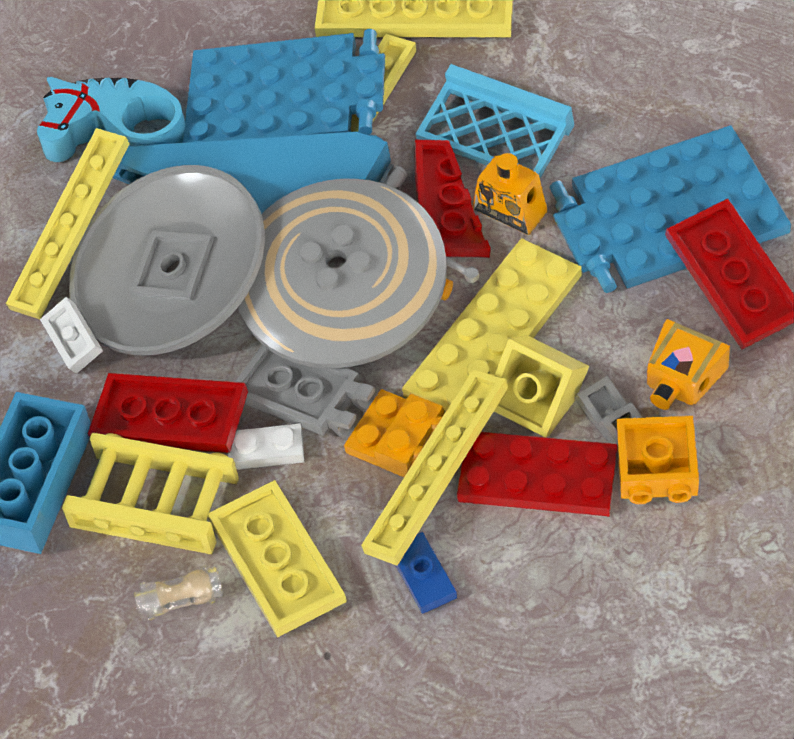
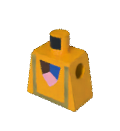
[647,319,730,410]

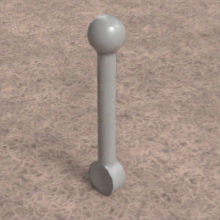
[446,257,479,283]

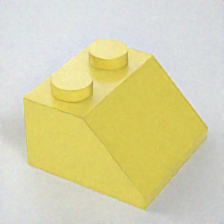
[494,335,589,438]

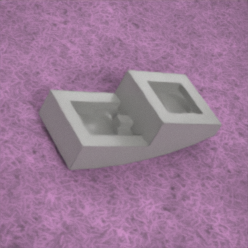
[575,376,642,450]

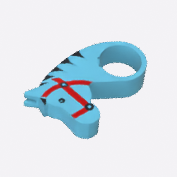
[37,77,185,162]

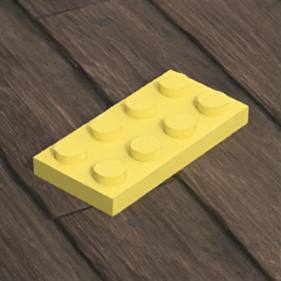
[208,480,347,638]

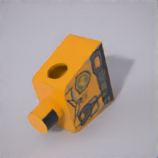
[473,153,547,235]

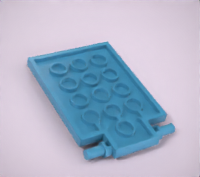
[183,29,385,143]
[549,125,791,293]

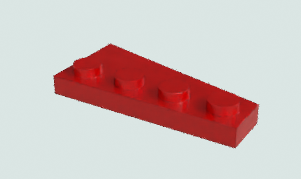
[414,139,491,258]

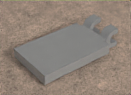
[235,344,375,440]

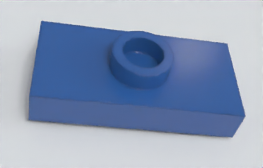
[395,532,457,614]

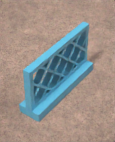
[415,64,574,178]

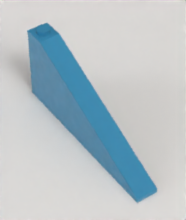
[113,131,391,214]

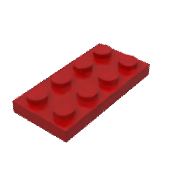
[665,198,794,350]
[87,373,248,453]
[457,432,617,517]

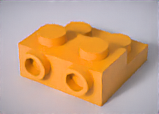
[344,389,445,477]
[617,416,699,504]

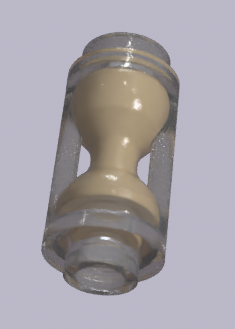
[134,565,224,621]

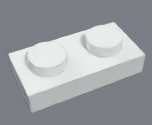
[40,297,103,374]
[228,423,305,470]

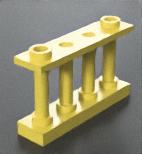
[62,433,239,554]

